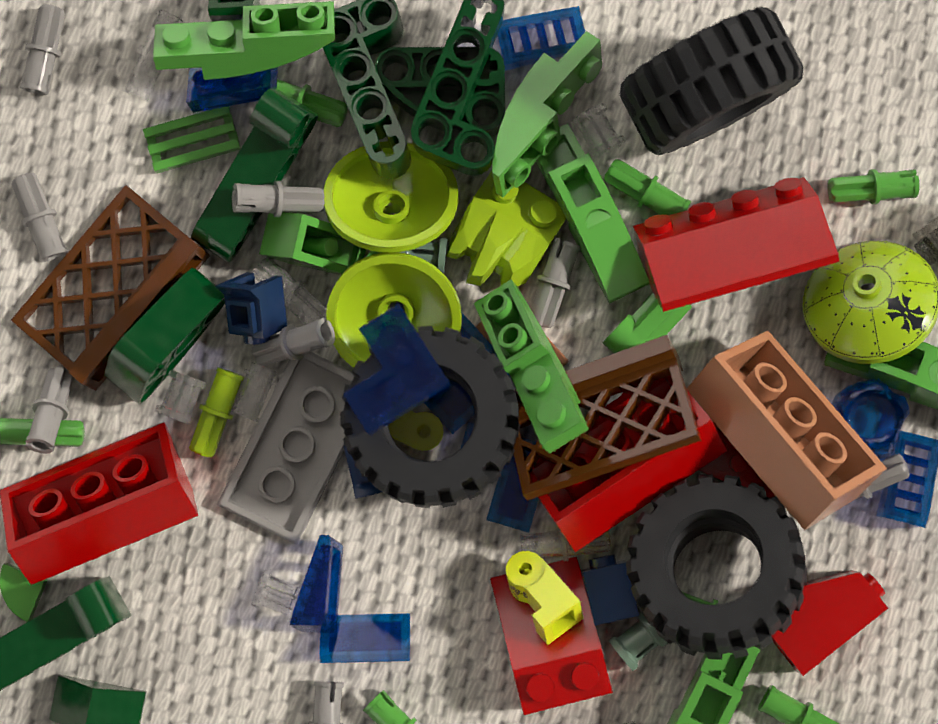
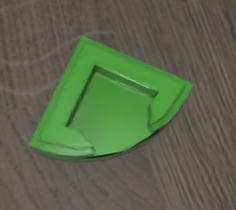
[0,563,48,622]

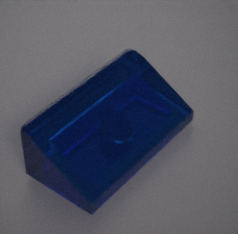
[319,613,411,663]

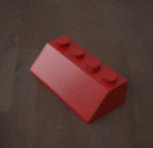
[633,177,840,312]
[531,375,727,552]
[0,422,199,585]

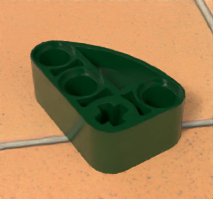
[375,47,505,137]
[104,267,225,404]

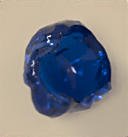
[831,379,910,461]

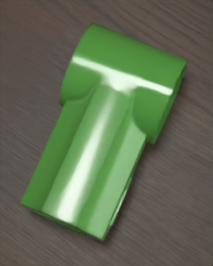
[602,292,692,354]

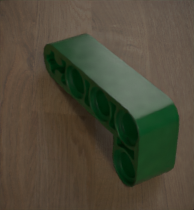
[323,0,411,179]
[411,0,505,176]
[191,88,318,263]
[0,576,132,691]

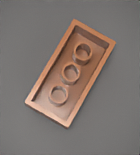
[687,331,887,530]

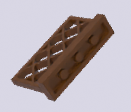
[11,185,211,391]
[514,335,701,501]

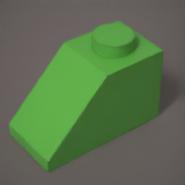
[259,212,366,275]

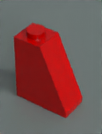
[772,570,888,676]

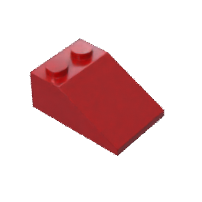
[490,556,613,715]

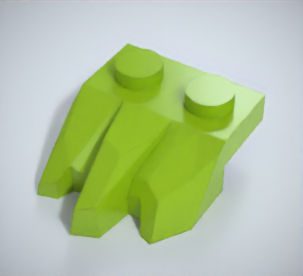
[446,171,566,287]

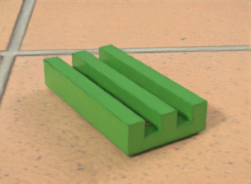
[143,105,241,173]

